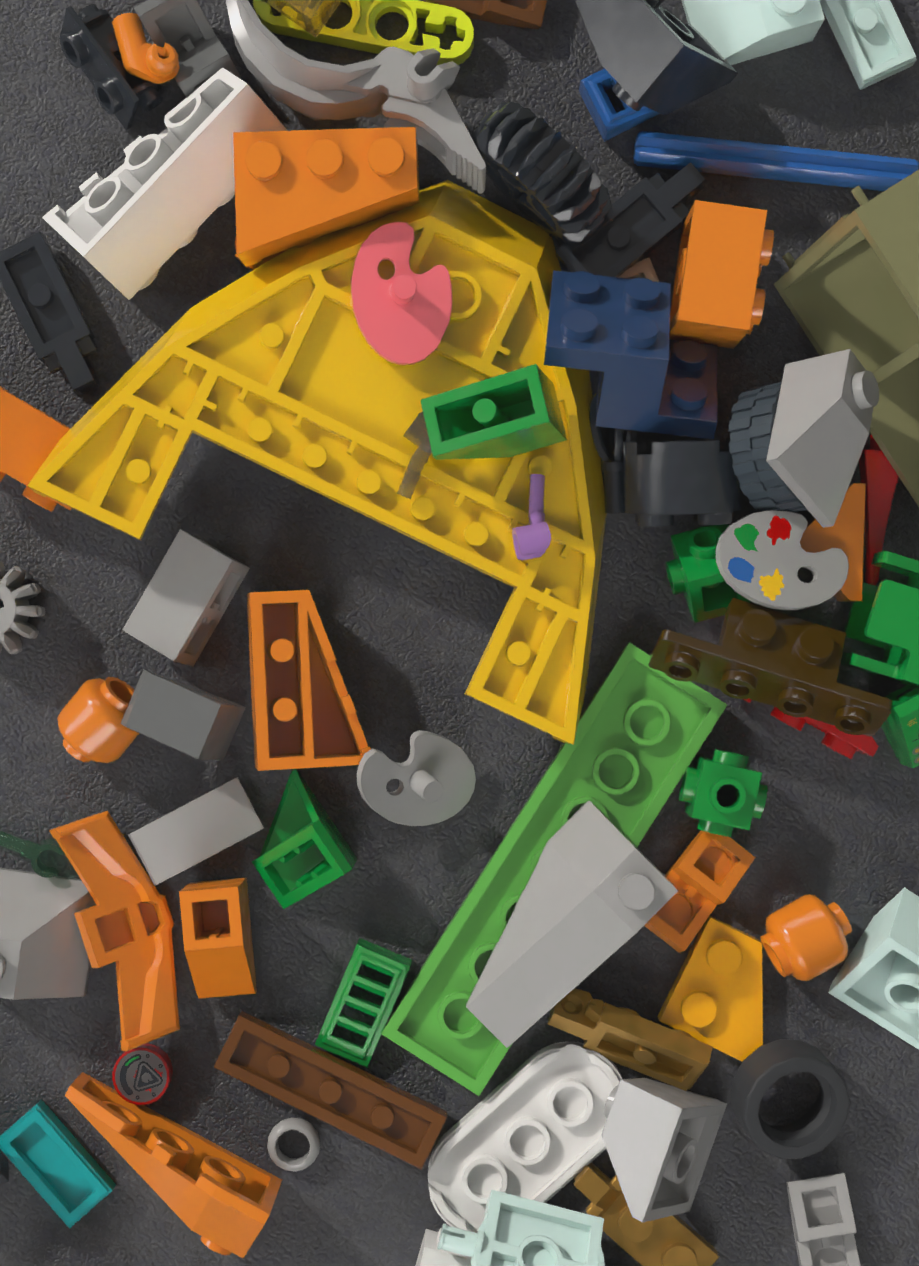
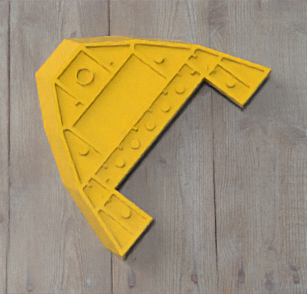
[27,180,607,745]

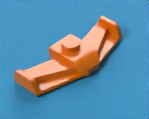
[49,811,180,1051]

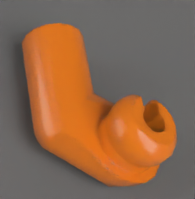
[112,13,179,84]

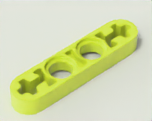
[253,0,474,66]

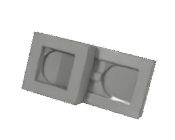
[128,777,264,886]
[786,1173,861,1266]

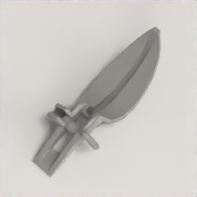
[226,0,486,194]

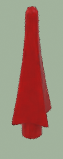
[859,435,899,585]

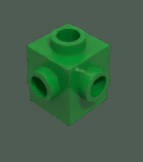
[665,524,751,623]
[679,749,768,837]

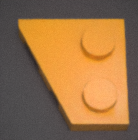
[657,916,763,1062]

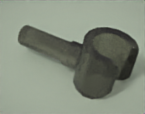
[397,411,432,499]

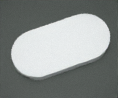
[428,1042,623,1233]

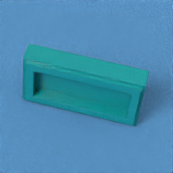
[0,1099,116,1228]

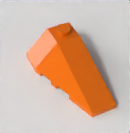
[65,1072,282,1258]

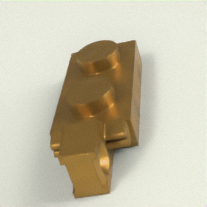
[548,988,713,1091]
[574,1162,719,1266]

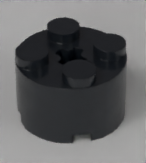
[623,438,742,527]

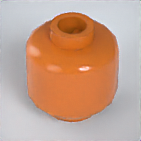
[57,677,139,763]
[761,894,852,981]

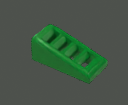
[315,938,412,1067]

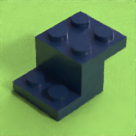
[544,270,718,439]

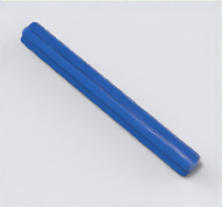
[633,131,919,191]

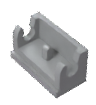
[122,529,250,666]

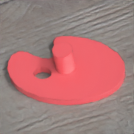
[351,222,452,365]

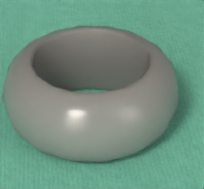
[267,1117,320,1172]

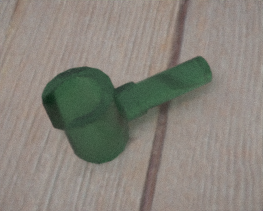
[0,831,65,878]

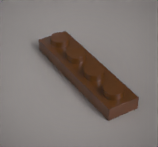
[214,1011,447,1170]

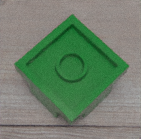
[840,551,919,686]

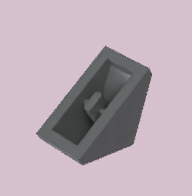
[121,669,246,760]

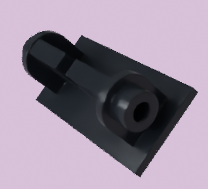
[59,4,163,130]

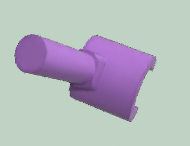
[512,474,551,560]

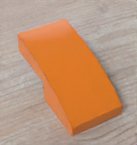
[644,830,756,953]

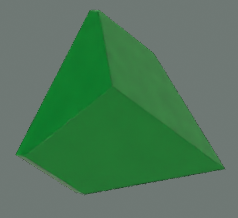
[252,769,357,909]

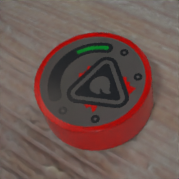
[112,1043,173,1105]

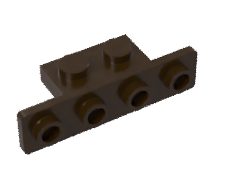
[648,598,893,736]

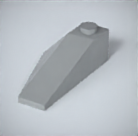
[466,800,678,1048]

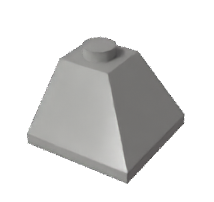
[766,349,879,528]
[0,868,97,1000]
[601,1078,727,1222]

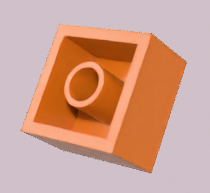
[669,200,774,349]

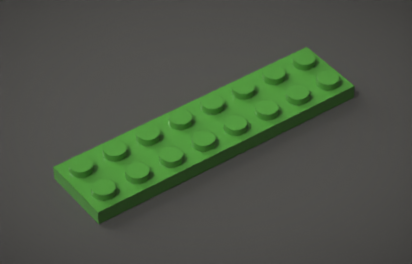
[381,642,727,1096]

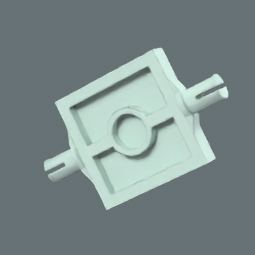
[437,1190,605,1266]

